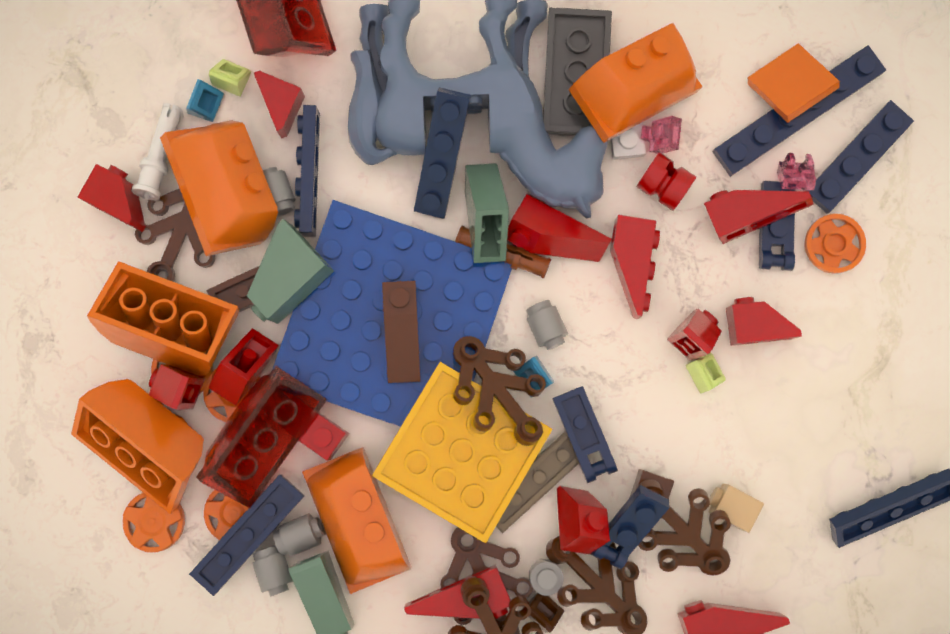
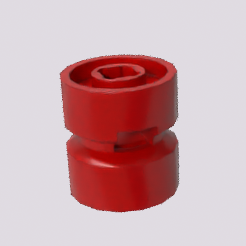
[636,152,697,211]

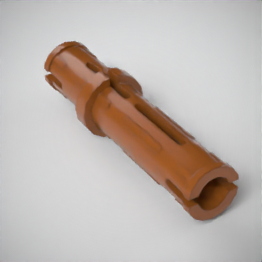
[455,225,551,278]

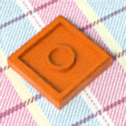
[747,43,840,123]

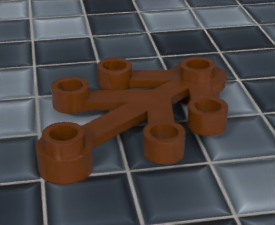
[135,188,215,282]
[453,336,546,446]
[637,480,731,576]
[440,527,533,634]
[546,536,647,634]
[448,577,543,634]

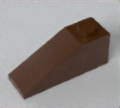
[382,281,421,383]

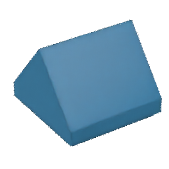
[186,79,224,122]
[513,356,554,398]

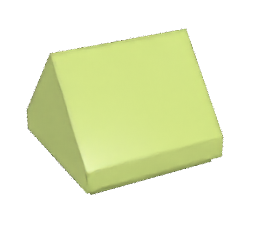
[209,59,251,97]
[685,352,726,394]

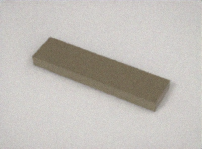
[496,431,588,534]

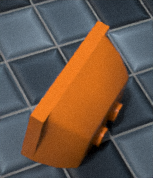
[568,23,703,143]
[160,120,278,256]
[87,261,239,377]
[71,379,204,514]
[302,447,412,594]

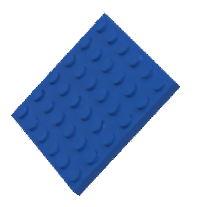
[268,200,512,427]

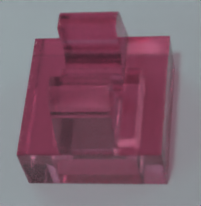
[641,116,682,154]
[777,153,817,191]

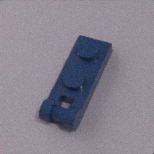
[759,181,796,271]
[552,386,618,484]
[591,485,669,569]

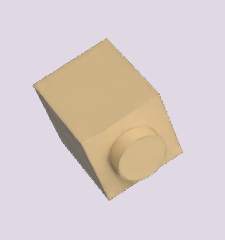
[708,484,765,533]

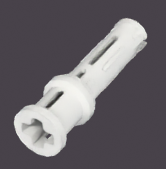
[131,103,183,201]

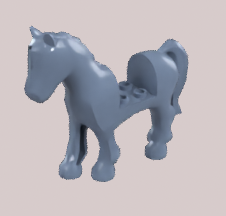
[348,0,608,219]

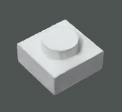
[611,123,646,160]

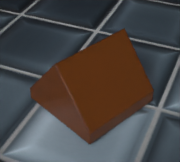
[524,593,564,633]

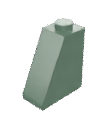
[465,163,509,263]
[247,219,334,324]
[288,551,355,634]

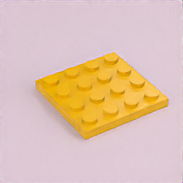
[372,362,553,544]

